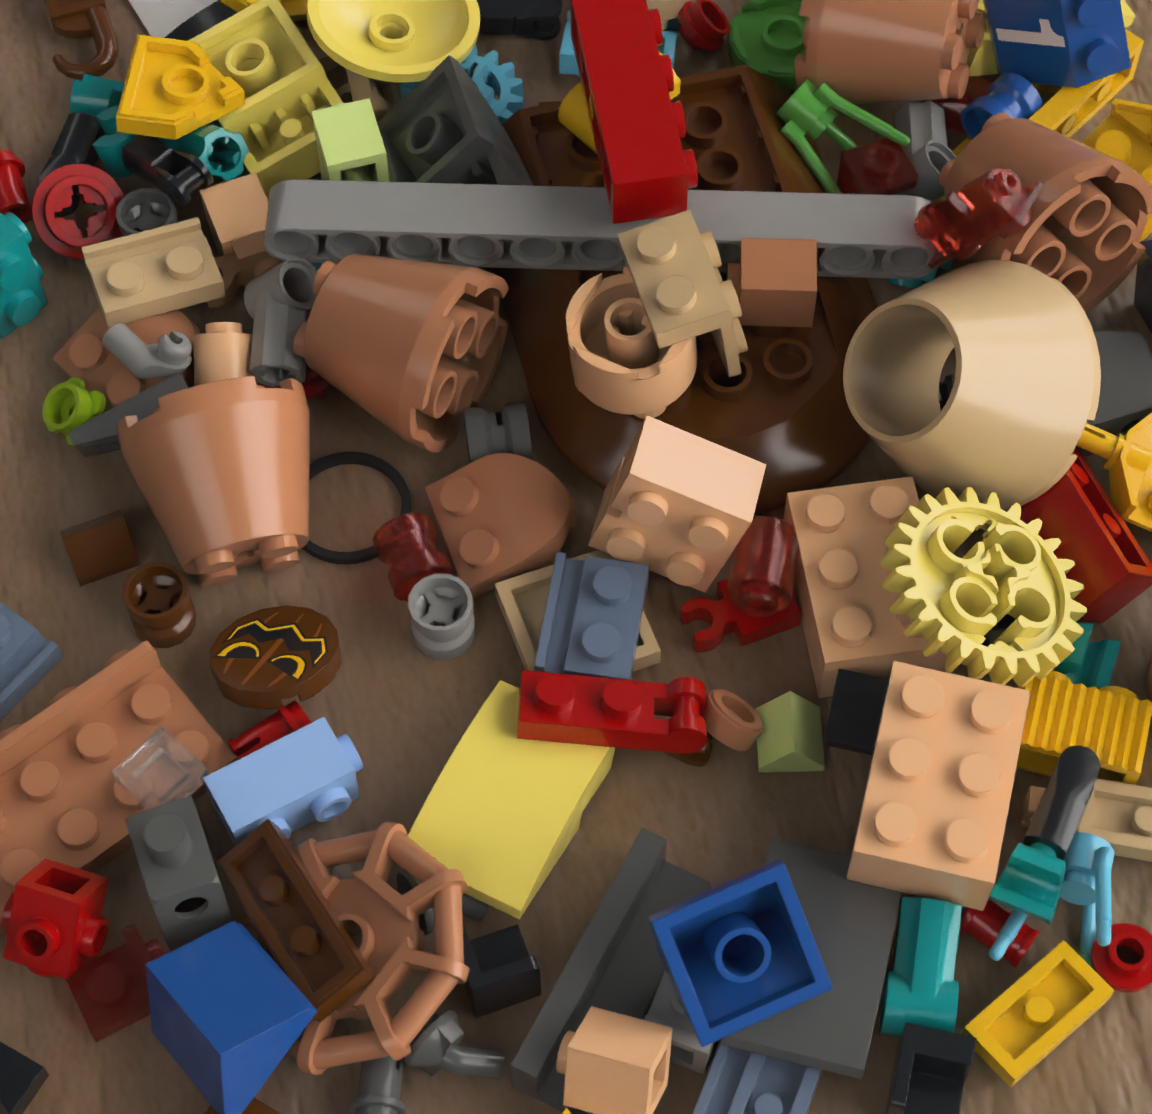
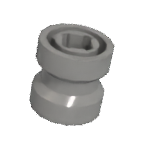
[408,574,475,660]

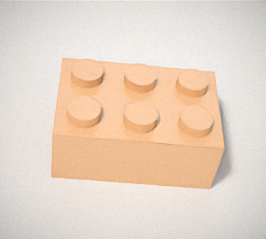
[782,476,948,698]
[846,661,1030,911]

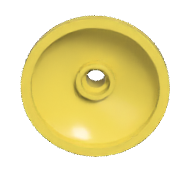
[306,0,480,83]

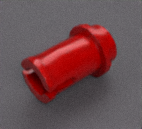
[0,150,32,224]
[227,700,311,760]
[959,899,1040,968]

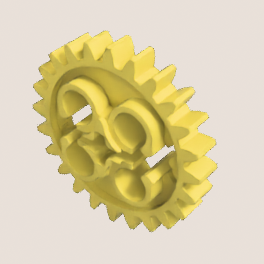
[880,487,1087,688]

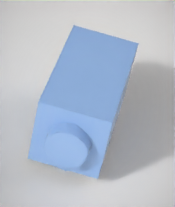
[203,717,364,846]

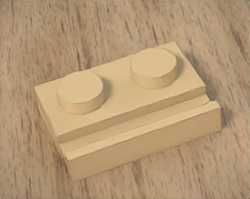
[81,217,225,328]

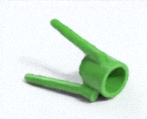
[776,78,910,194]

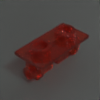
[914,168,1043,269]

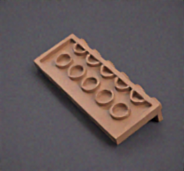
[0,641,237,939]

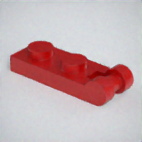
[517,670,707,754]

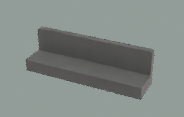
[511,828,711,1114]

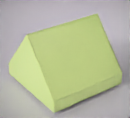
[755,691,825,773]

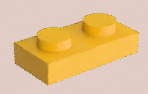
[961,940,1114,1088]

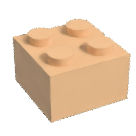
[588,416,767,593]

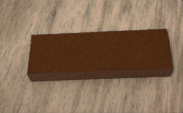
[216,819,376,1022]

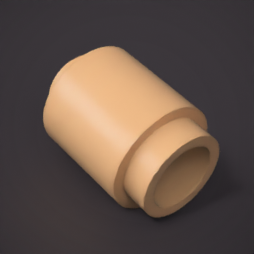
[193,322,254,386]

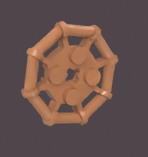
[241,821,470,1076]

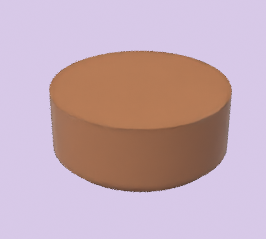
[700,689,763,751]

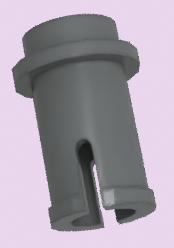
[349,1057,406,1114]

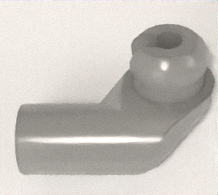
[102,323,192,379]

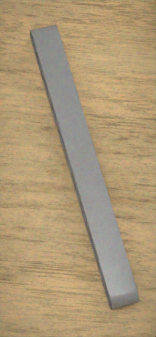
[263,179,937,279]

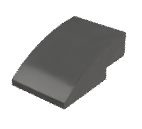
[377,55,534,186]
[722,837,902,1080]

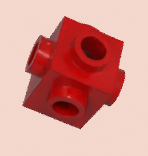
[1,858,109,979]

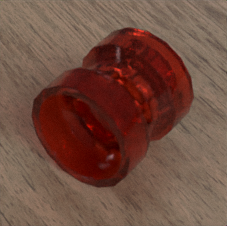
[372,513,454,601]

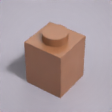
[726,238,817,327]

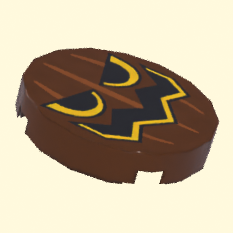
[210,605,342,710]

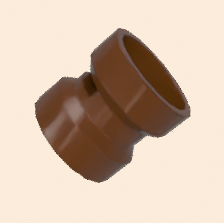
[122,562,196,648]

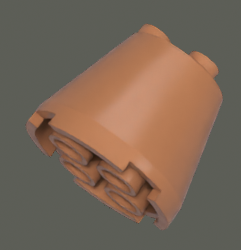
[794,0,986,105]
[938,113,1152,312]
[293,254,509,453]
[116,376,310,587]

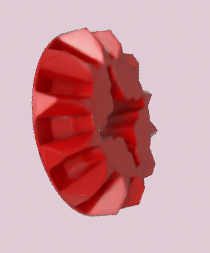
[31,164,125,259]

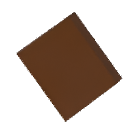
[60,510,141,586]

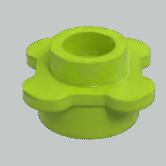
[42,377,106,447]

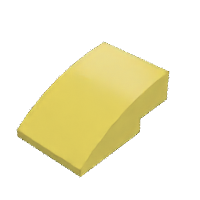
[188,0,343,202]
[408,680,616,920]

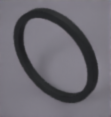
[302,452,411,565]

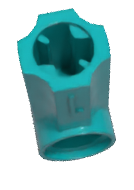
[154,120,249,181]
[879,897,962,1037]

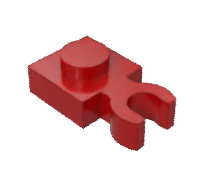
[679,562,802,653]

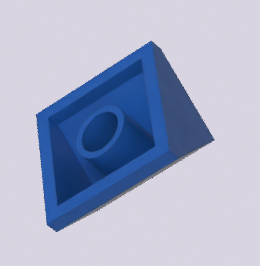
[648,858,833,1047]
[145,921,318,1114]

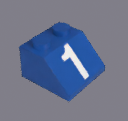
[983,0,1131,88]

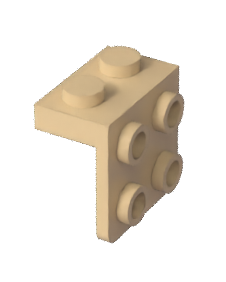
[617,209,748,378]

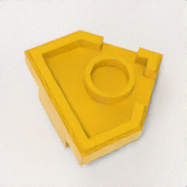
[116,34,245,140]

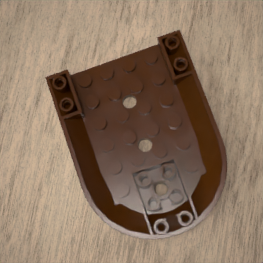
[494,64,877,515]

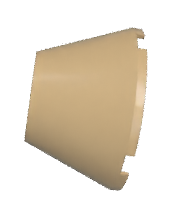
[843,260,1101,511]

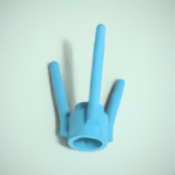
[989,832,1115,968]

